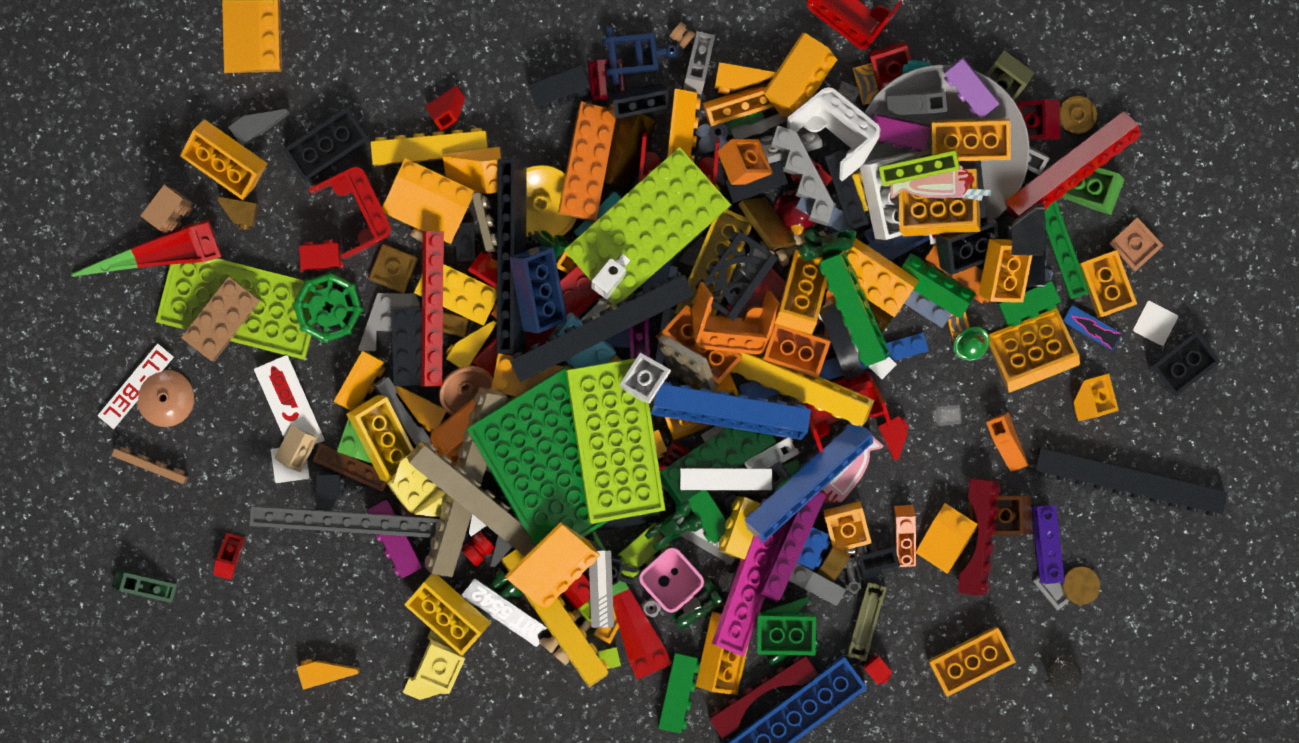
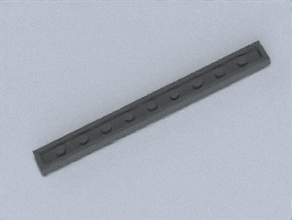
[248,505,440,538]

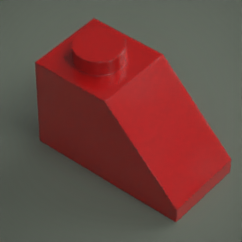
[878,416,909,461]
[213,533,245,580]
[862,653,892,685]

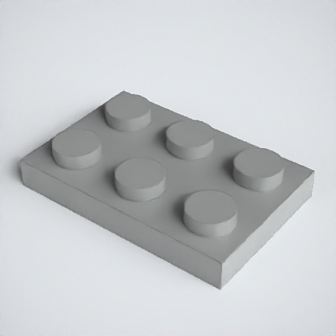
[759,127,823,164]

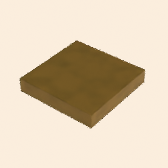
[368,244,418,293]

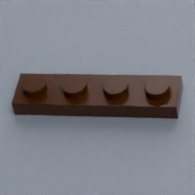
[313,443,387,492]

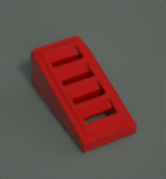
[659,440,689,472]

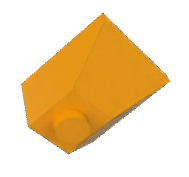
[1074,373,1118,421]

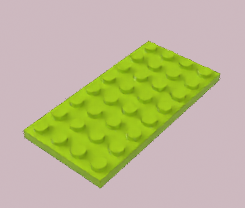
[564,147,731,308]
[156,258,324,360]
[566,358,665,524]

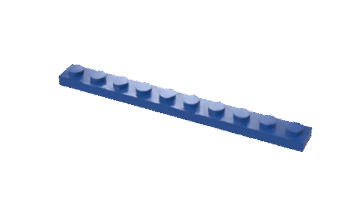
[739,333,929,400]

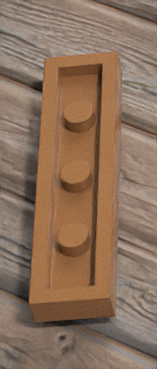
[112,446,189,484]

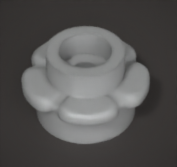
[642,598,661,617]

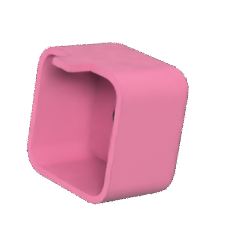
[639,546,704,613]

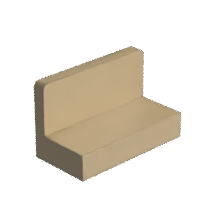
[275,425,318,472]

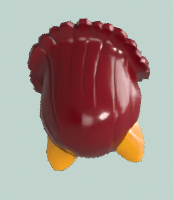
[774,188,815,235]

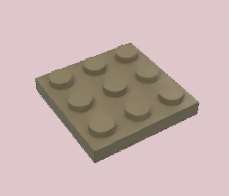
[472,193,497,253]
[658,334,718,393]

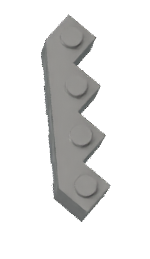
[770,126,834,226]

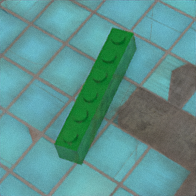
[819,251,891,367]

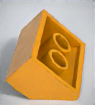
[334,351,386,411]

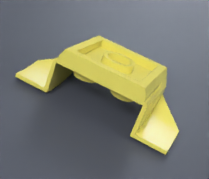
[387,455,447,517]
[403,629,465,700]

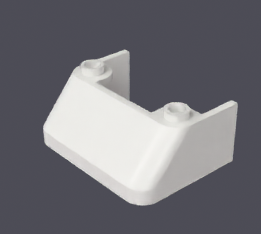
[787,88,880,181]

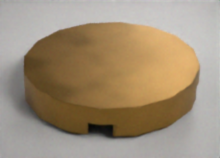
[1060,96,1097,134]
[1061,566,1100,605]

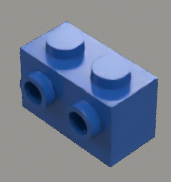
[797,527,831,570]

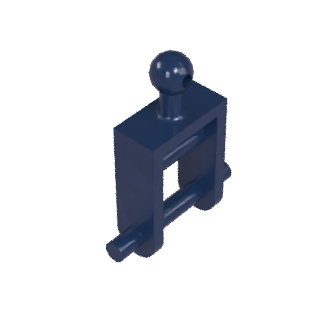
[602,27,678,86]

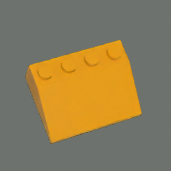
[222,0,282,73]
[382,158,475,244]
[899,169,980,236]
[989,308,1080,393]
[505,522,600,609]

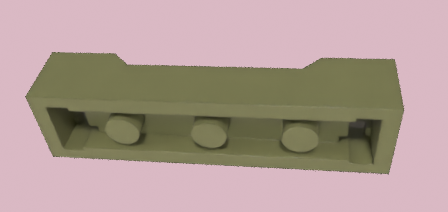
[847,581,887,661]

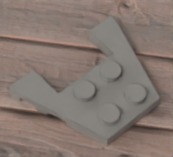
[359,293,420,351]

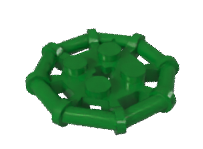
[292,271,364,343]

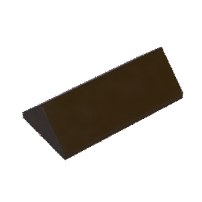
[604,114,657,192]

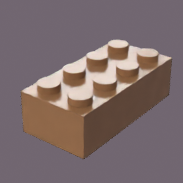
[141,185,194,233]
[181,277,261,362]

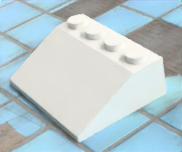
[860,151,917,240]

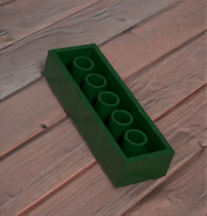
[660,428,776,506]

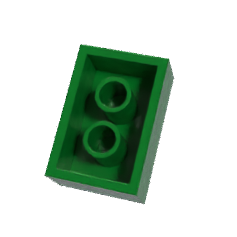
[757,612,816,655]

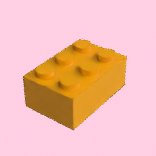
[979,239,1032,302]
[1079,250,1137,318]

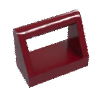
[588,59,625,101]

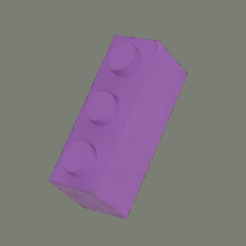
[944,57,1000,119]

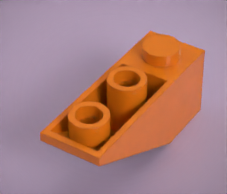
[986,412,1029,472]
[894,505,916,567]

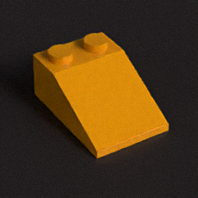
[714,62,776,95]
[442,147,502,194]
[916,503,978,574]

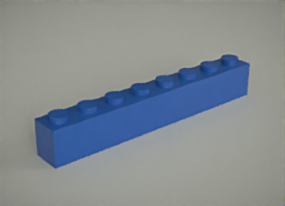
[745,424,874,543]

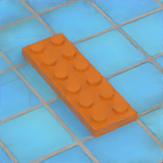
[558,101,616,222]

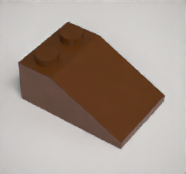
[969,495,1032,535]

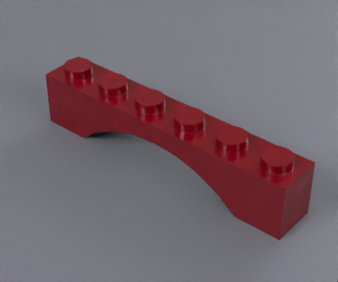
[958,478,1000,596]
[709,655,818,739]

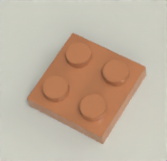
[1108,217,1164,272]

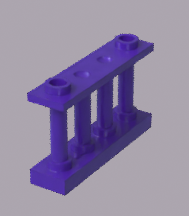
[1031,505,1065,584]

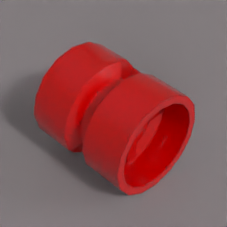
[461,530,495,566]

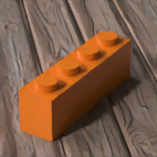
[923,243,989,304]

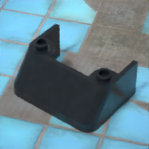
[1009,204,1046,287]

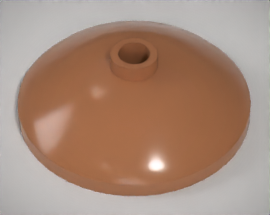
[439,366,493,415]
[137,369,194,427]

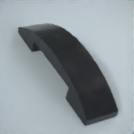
[819,303,864,381]
[720,461,790,517]

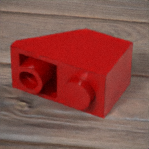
[424,85,465,131]

